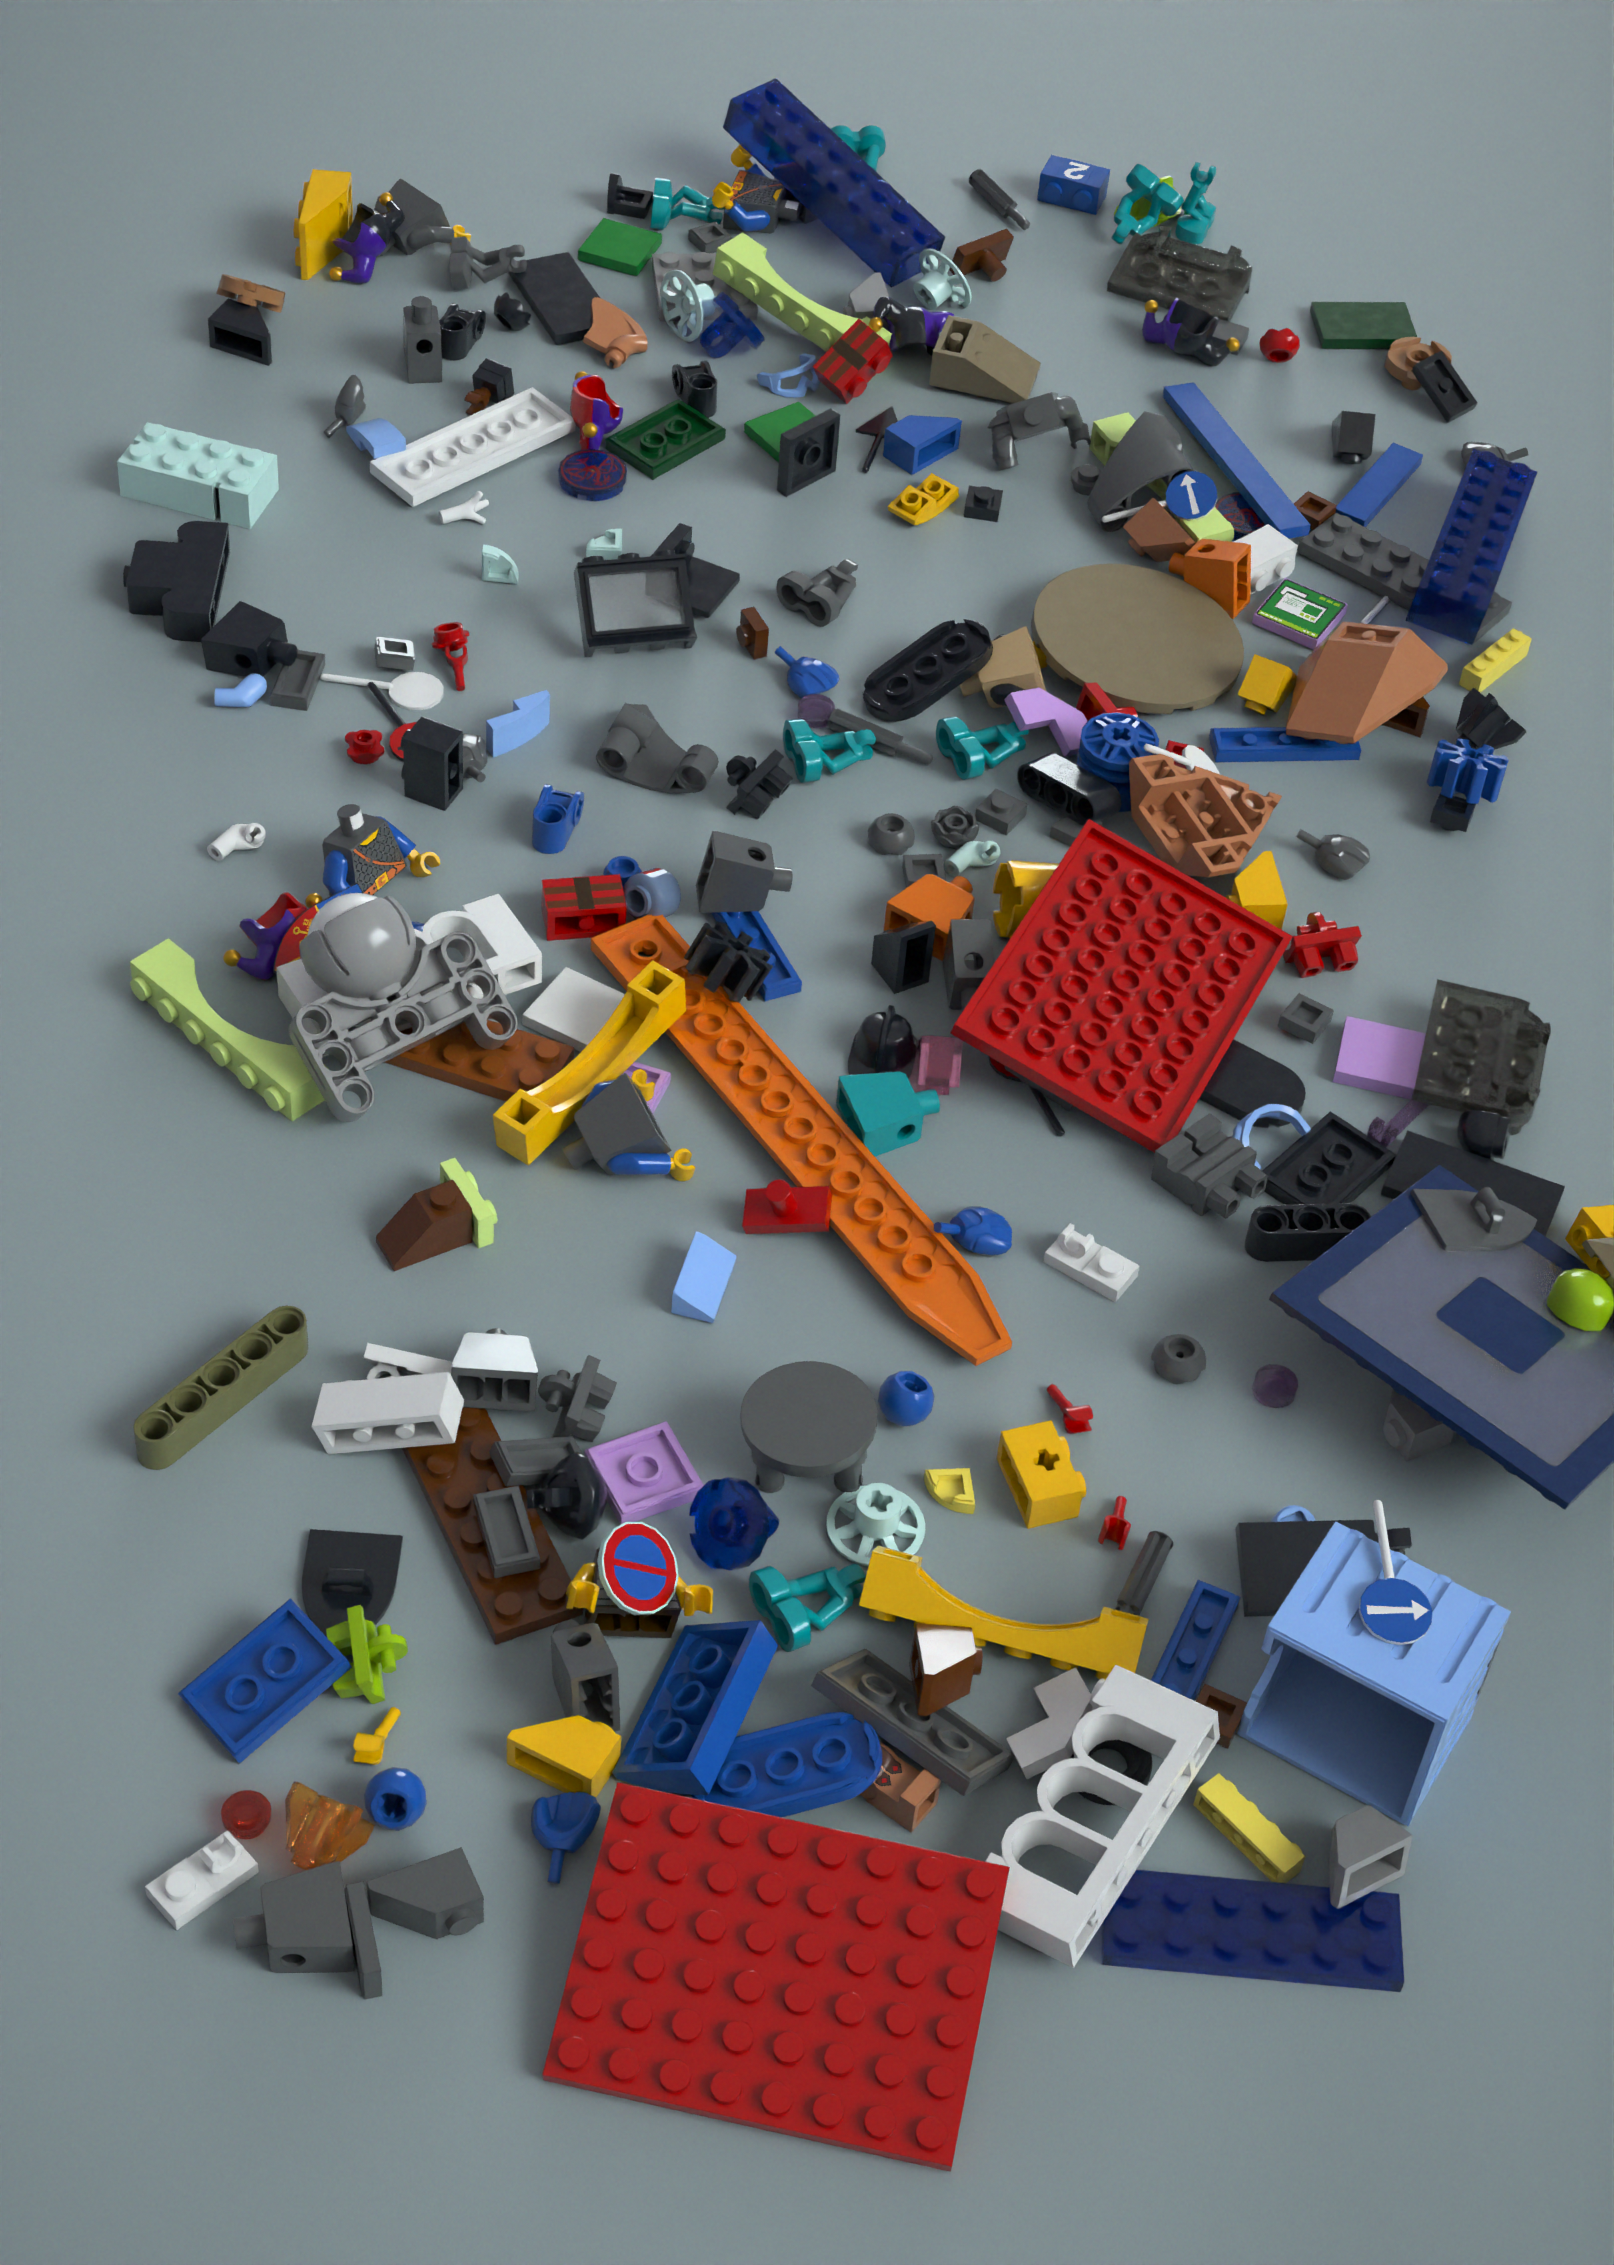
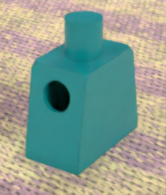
[836,1071,940,1156]

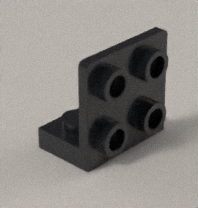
[645,523,740,618]

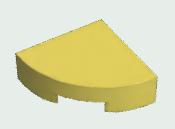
[924,1468,975,1514]

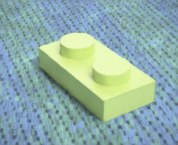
[440,1158,498,1249]

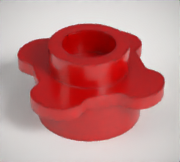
[432,622,469,652]
[345,730,384,764]

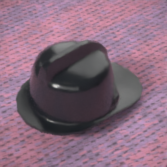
[848,1005,918,1080]

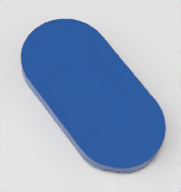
[691,1712,883,1818]

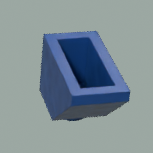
[883,415,962,475]

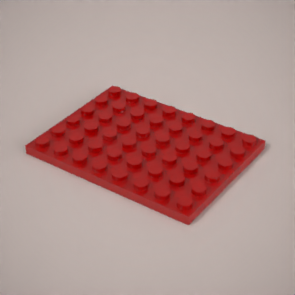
[950,819,1293,1153]
[542,1782,1010,2172]

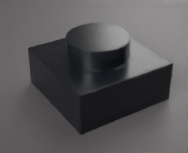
[964,485,1003,522]
[1430,792,1476,832]

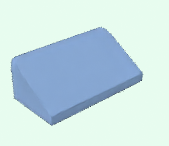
[671,1232,737,1323]

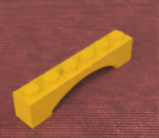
[493,960,686,1166]
[859,1546,1149,1680]

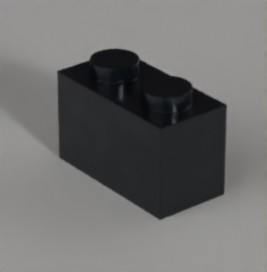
[400,717,463,811]

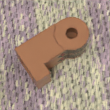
[859,1742,941,1833]

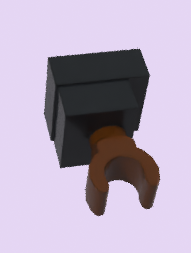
[464,358,514,415]

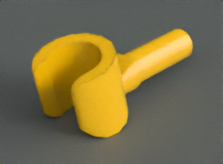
[353,1707,401,1765]

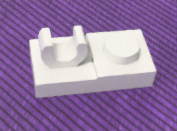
[1043,1223,1140,1302]
[364,1343,452,1379]
[145,1830,259,1931]

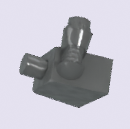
[988,392,1091,471]

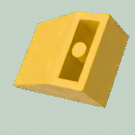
[293,169,353,280]

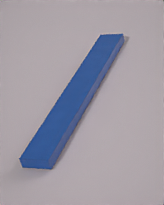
[1163,382,1311,539]

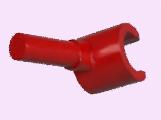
[445,644,468,691]
[1047,1384,1093,1433]
[1098,1496,1131,1550]

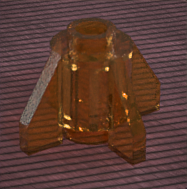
[285,1781,375,1871]

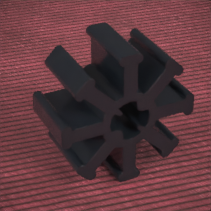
[684,922,773,1002]

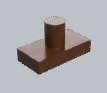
[949,228,1014,282]

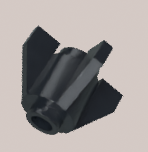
[1456,688,1526,750]

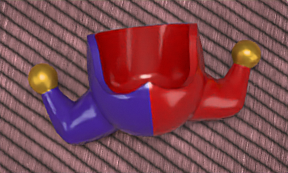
[570,371,623,454]
[223,892,322,980]

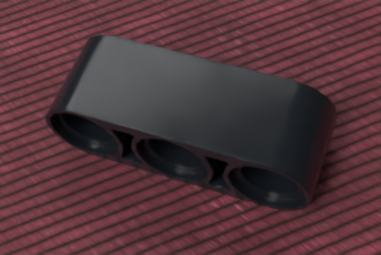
[1017,753,1122,825]
[1244,1203,1371,1262]

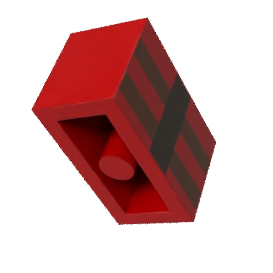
[813,319,893,404]
[541,874,626,941]

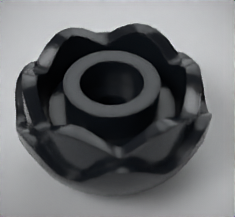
[494,292,531,331]

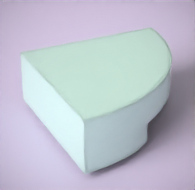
[586,528,622,560]
[482,544,519,584]

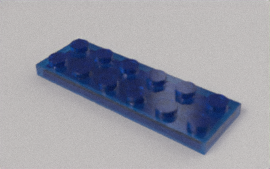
[1101,1870,1404,1992]

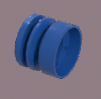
[1076,712,1159,812]

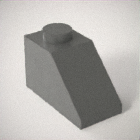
[366,1847,484,1939]

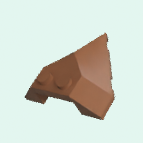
[1129,754,1282,877]

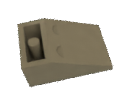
[929,315,1041,404]

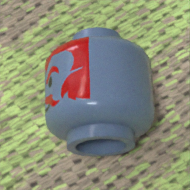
[623,868,681,919]

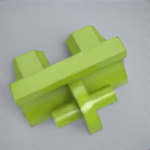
[326,1605,408,1704]

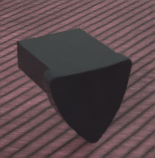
[607,173,653,219]

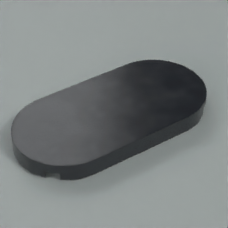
[863,619,993,722]
[1199,1039,1306,1128]

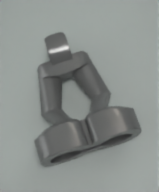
[449,236,527,290]
[777,559,858,627]

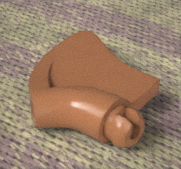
[583,297,647,368]

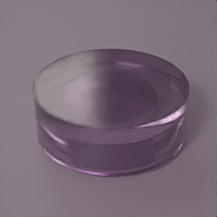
[797,694,835,728]
[1252,1364,1298,1408]

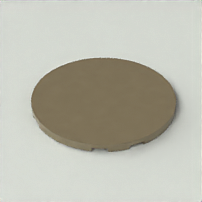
[1031,564,1244,714]

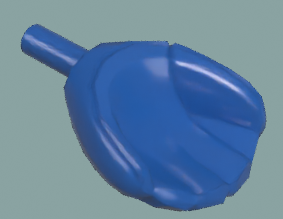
[775,646,840,700]
[934,1206,1012,1255]
[531,1791,601,1884]

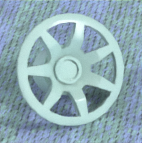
[913,248,972,310]
[660,270,716,342]
[826,1483,925,1567]

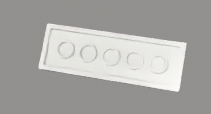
[370,387,576,507]

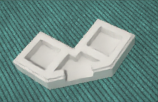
[1006,1667,1093,1779]

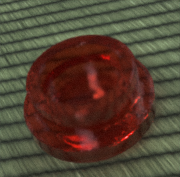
[221,1790,272,1839]

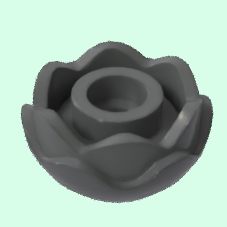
[931,806,979,849]
[868,813,915,855]
[1151,1334,1206,1384]

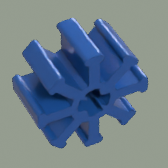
[1427,738,1509,804]

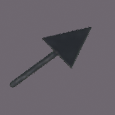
[856,407,898,473]

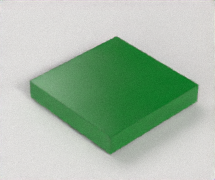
[578,218,662,276]
[744,401,839,463]

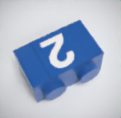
[1037,155,1110,215]

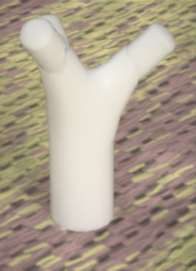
[439,491,489,525]

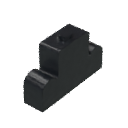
[123,521,230,642]

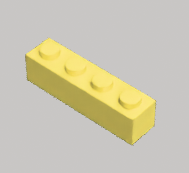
[1459,628,1532,693]
[1193,1773,1306,1889]

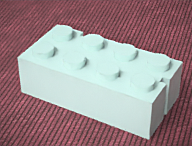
[117,422,279,529]

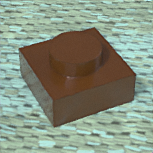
[1294,491,1337,530]
[736,607,769,660]
[1196,1684,1247,1749]

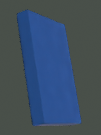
[178,1598,352,1764]

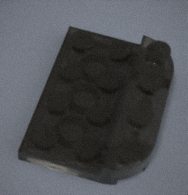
[1107,226,1252,322]
[1411,979,1551,1135]

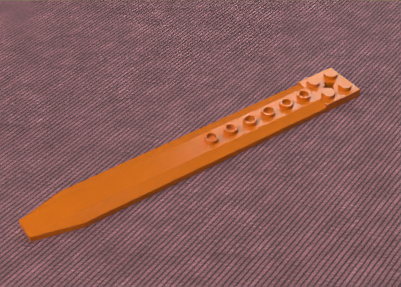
[591,914,1012,1366]

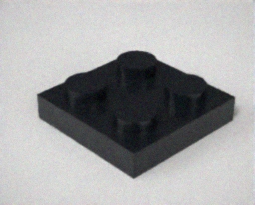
[777,408,840,497]

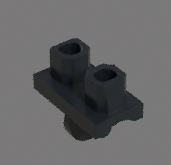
[726,749,793,819]

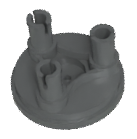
[740,1361,878,1493]

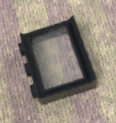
[574,550,698,657]

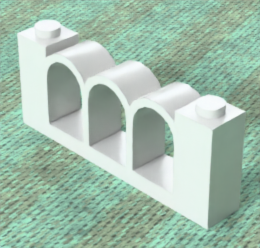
[276,894,542,1058]
[985,1665,1220,1968]

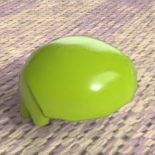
[1546,1268,1614,1331]

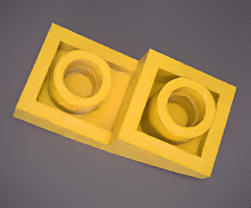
[888,473,959,526]

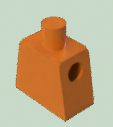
[1169,539,1251,619]
[884,874,975,961]

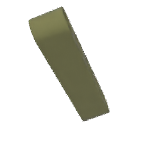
[133,1305,308,1470]

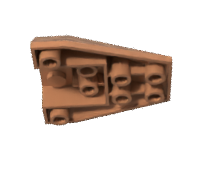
[1286,621,1448,744]

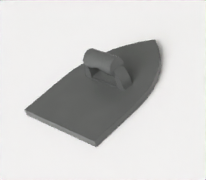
[1410,1187,1537,1251]

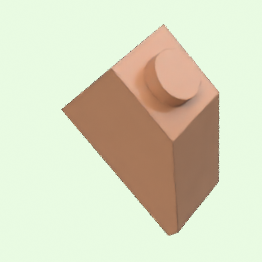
[1123,497,1196,562]

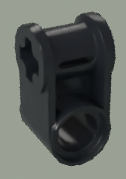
[439,303,486,361]
[672,360,717,418]

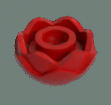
[1259,328,1300,363]

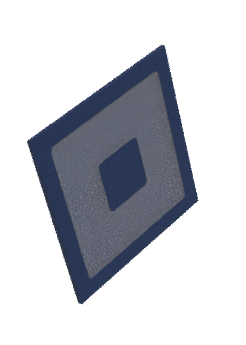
[1269,1165,1614,1510]

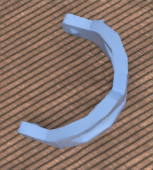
[757,353,820,398]
[1232,1104,1311,1170]

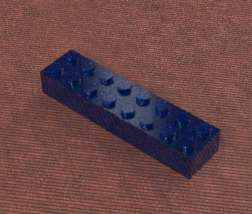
[723,78,945,288]
[1405,449,1537,645]

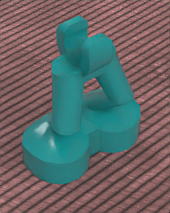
[825,125,886,188]
[1175,162,1216,244]
[1112,164,1184,244]
[650,178,724,230]
[936,716,1029,780]
[783,719,876,783]
[749,1564,866,1652]

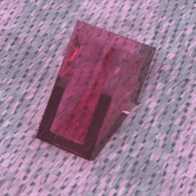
[916,1034,963,1095]

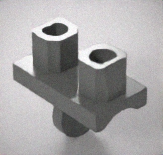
[538,1355,617,1442]

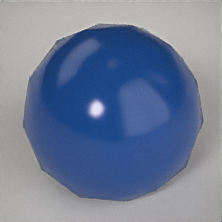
[878,1371,935,1426]
[364,1767,427,1831]

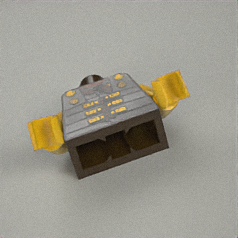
[566,1548,713,1638]

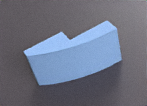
[346,418,406,459]
[486,690,550,758]

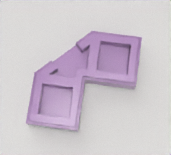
[1004,687,1088,757]

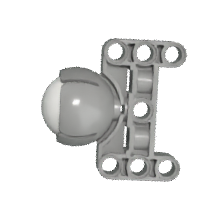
[289,893,518,1122]

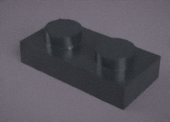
[1411,351,1478,423]

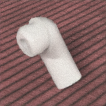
[207,823,266,861]

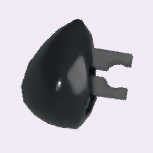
[526,1452,607,1540]

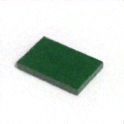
[1310,301,1417,349]
[605,399,726,480]

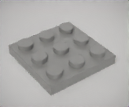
[652,252,758,321]

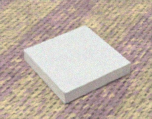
[522,967,625,1052]

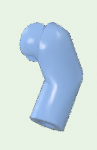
[215,673,267,707]

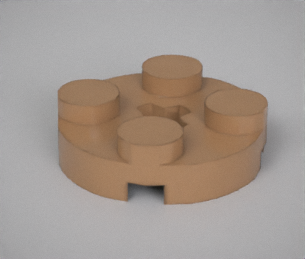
[216,274,285,313]
[1384,337,1452,390]

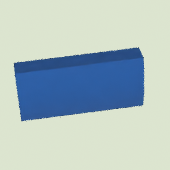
[612,1620,778,1795]

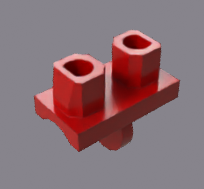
[1283,912,1362,978]

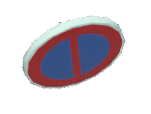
[597,1522,678,1615]

